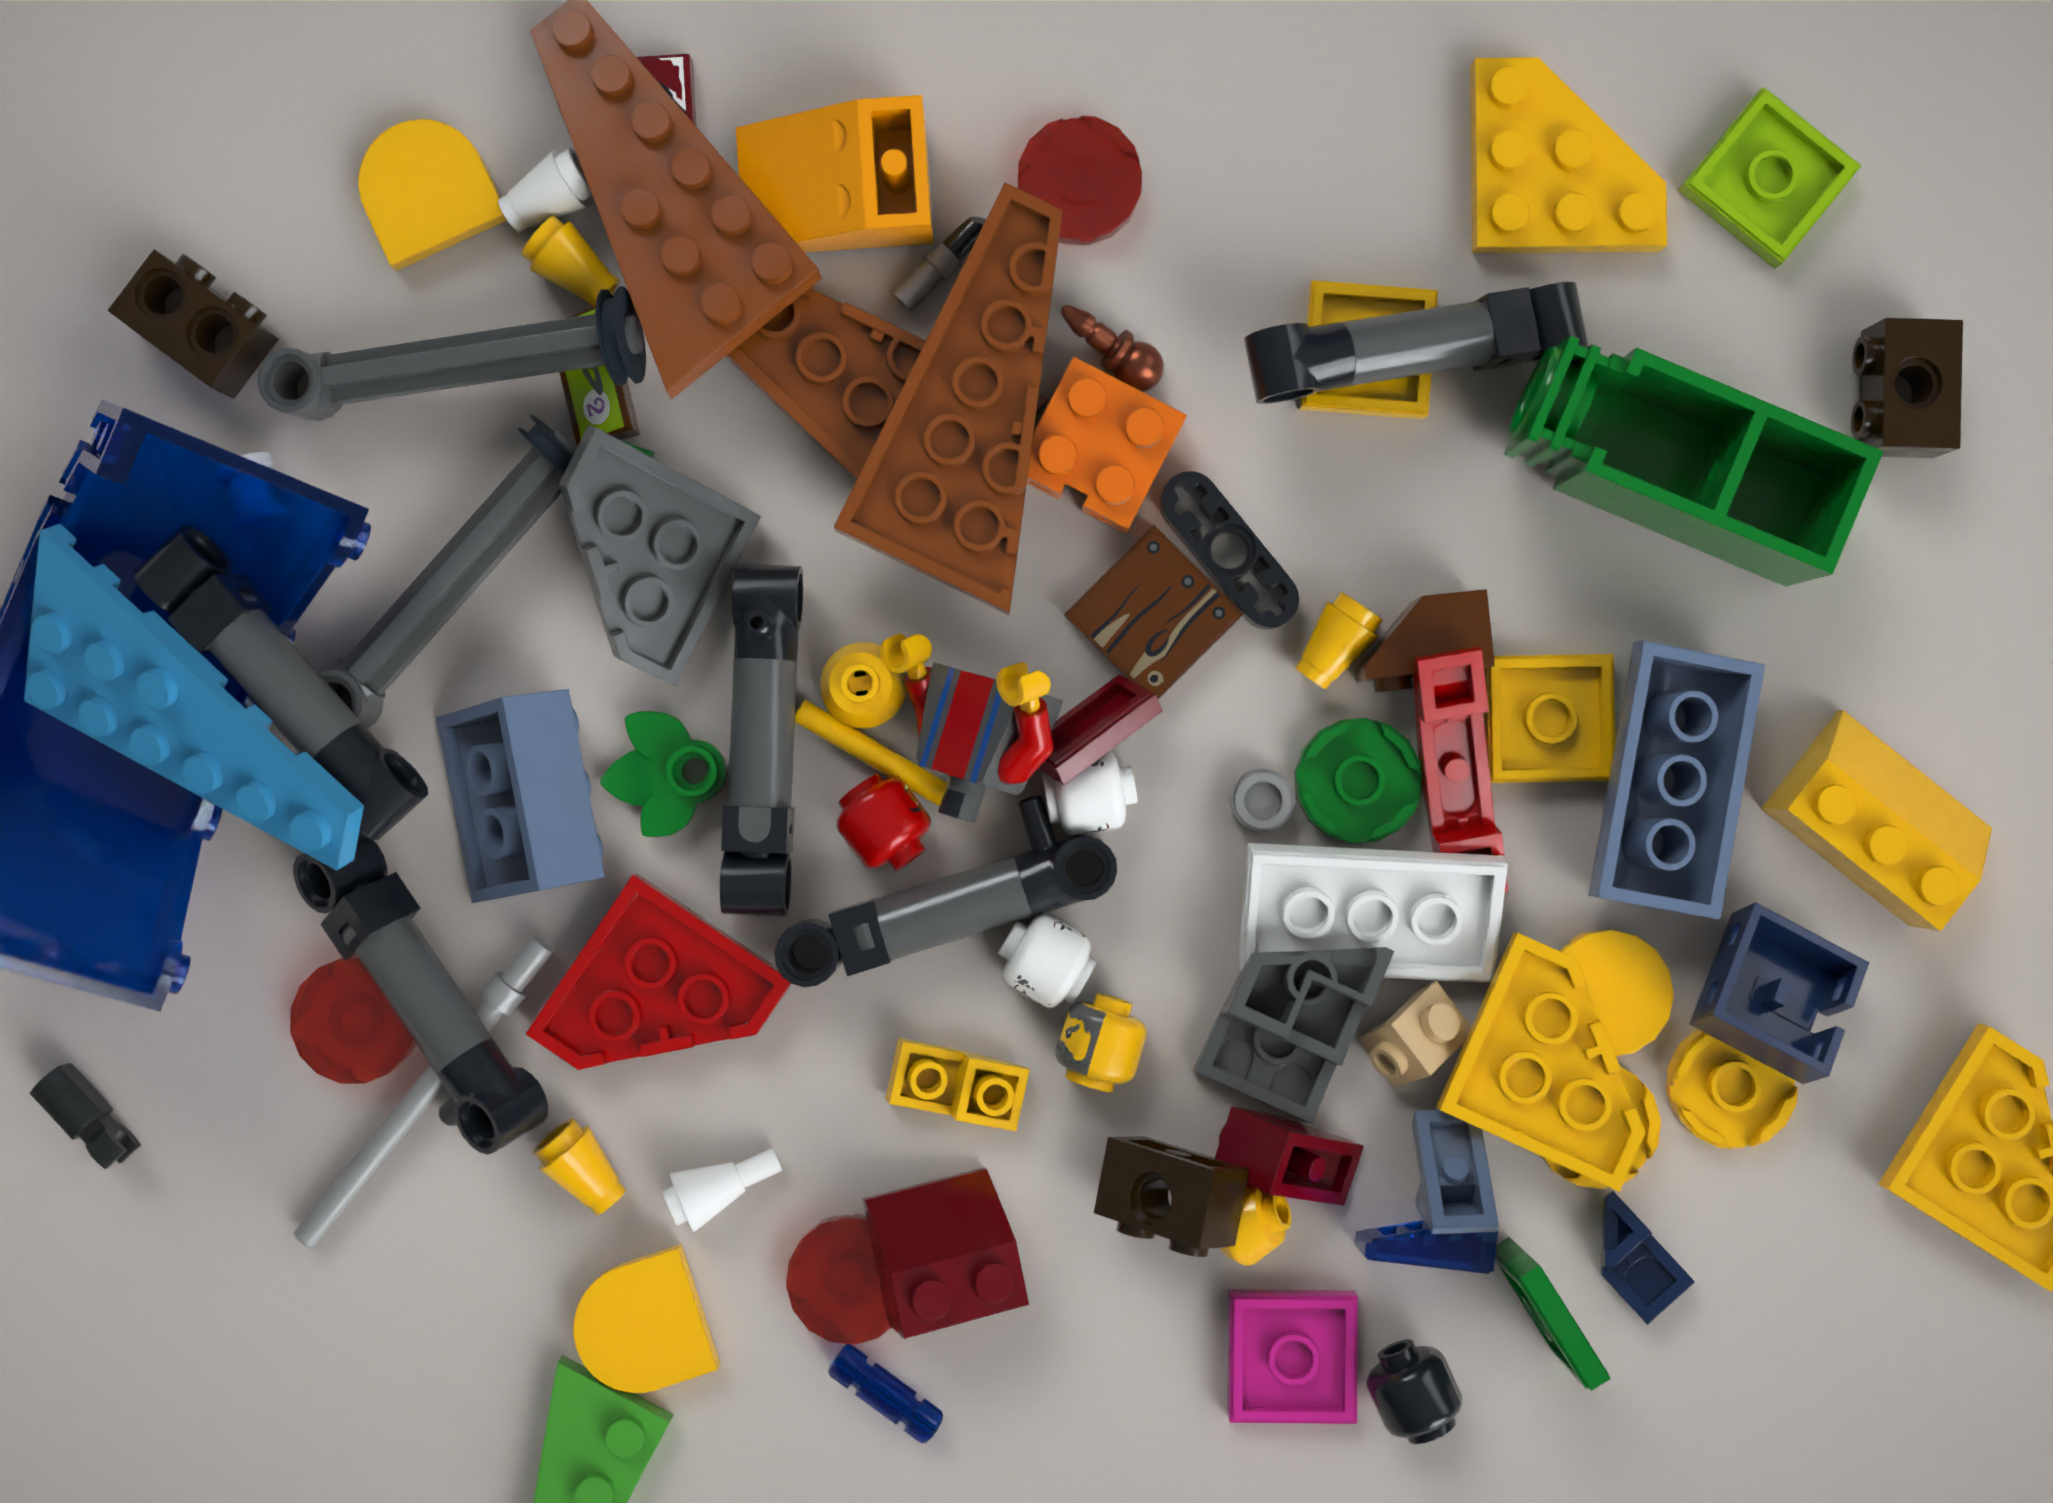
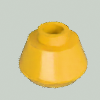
[820,642,906,728]
[1220,1184,1292,1266]

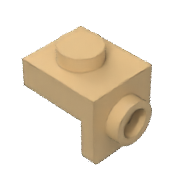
[1358,980,1472,1087]

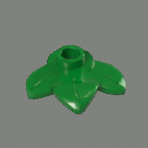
[600,711,727,837]

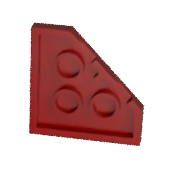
[526,874,791,1070]

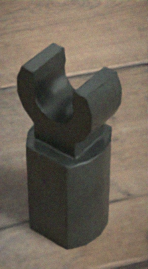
[29,1063,141,1169]

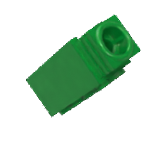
[1504,335,1884,587]

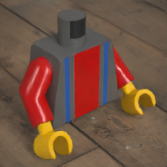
[880,633,1063,823]

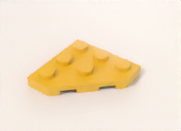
[1470,57,1667,253]
[1436,932,1646,1192]
[1878,1023,2053,1292]

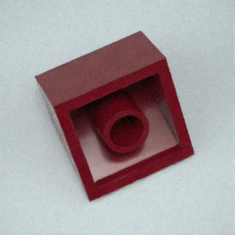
[862,1167,1029,1339]

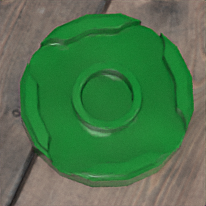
[1294,718,1422,843]

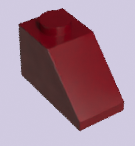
[1215,1106,1364,1206]

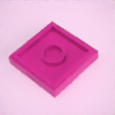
[1227,1289,1358,1424]

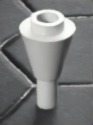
[662,1147,783,1232]

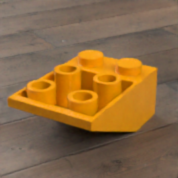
[736,95,934,253]

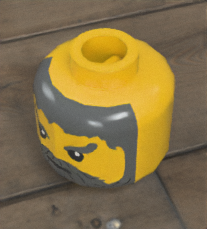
[1056,992,1147,1092]

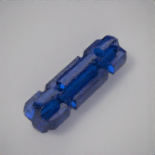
[828,1344,943,1443]

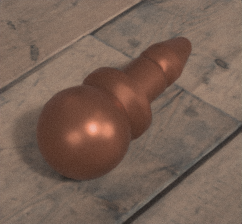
[1061,305,1164,392]

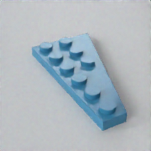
[24,524,364,871]

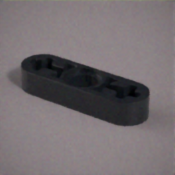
[1160,471,1299,630]

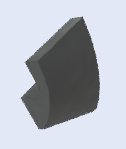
[1193,947,1394,1124]

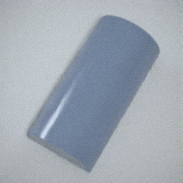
[1588,640,1765,920]

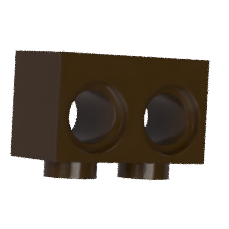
[108,249,279,399]

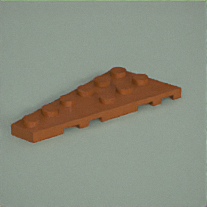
[530,0,822,399]
[834,183,1063,616]
[725,286,1048,481]

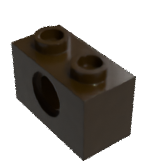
[1851,318,1963,458]
[1094,1136,1250,1257]

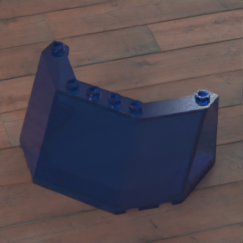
[0,399,371,1012]

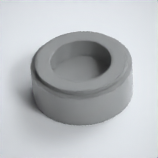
[1229,769,1295,832]

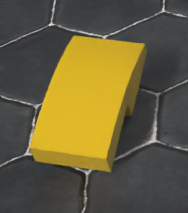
[885,1037,1030,1131]

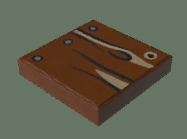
[1064,525,1244,699]

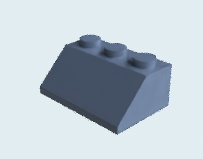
[436,689,605,903]

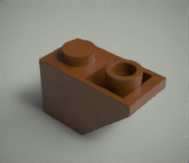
[1355,589,1495,692]

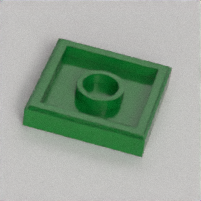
[1491,1237,1611,1391]

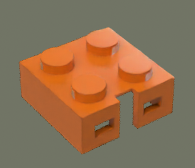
[1027,356,1187,535]

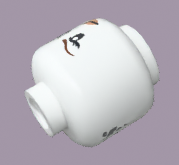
[1042,751,1138,836]
[998,913,1097,1008]

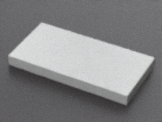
[1238,843,1508,983]

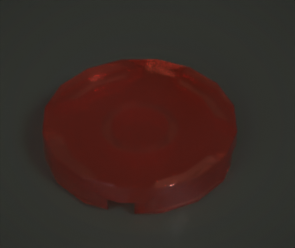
[1017,116,1142,245]
[290,957,416,1084]
[786,1214,891,1345]

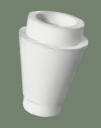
[498,148,592,233]

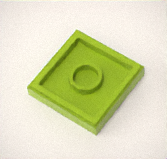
[1678,87,1862,269]

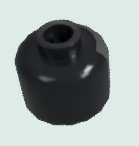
[1366,1339,1463,1444]

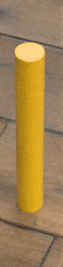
[795,700,947,807]

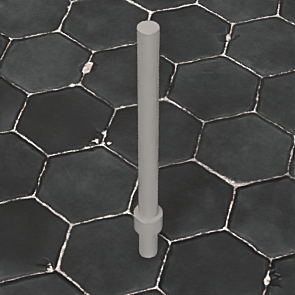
[294,936,554,1248]

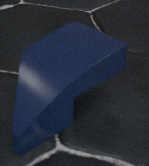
[1600,1191,1695,1325]

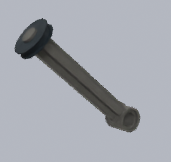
[257,287,646,421]
[318,415,578,729]

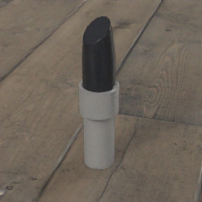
[891,217,986,311]

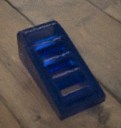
[1355,1220,1498,1274]

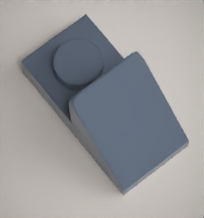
[1412,1110,1499,1234]

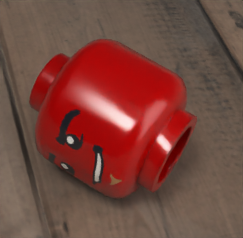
[836,774,931,872]

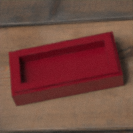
[1038,675,1163,785]

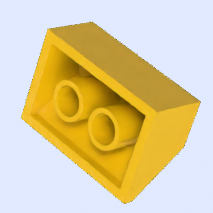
[1761,710,1992,931]

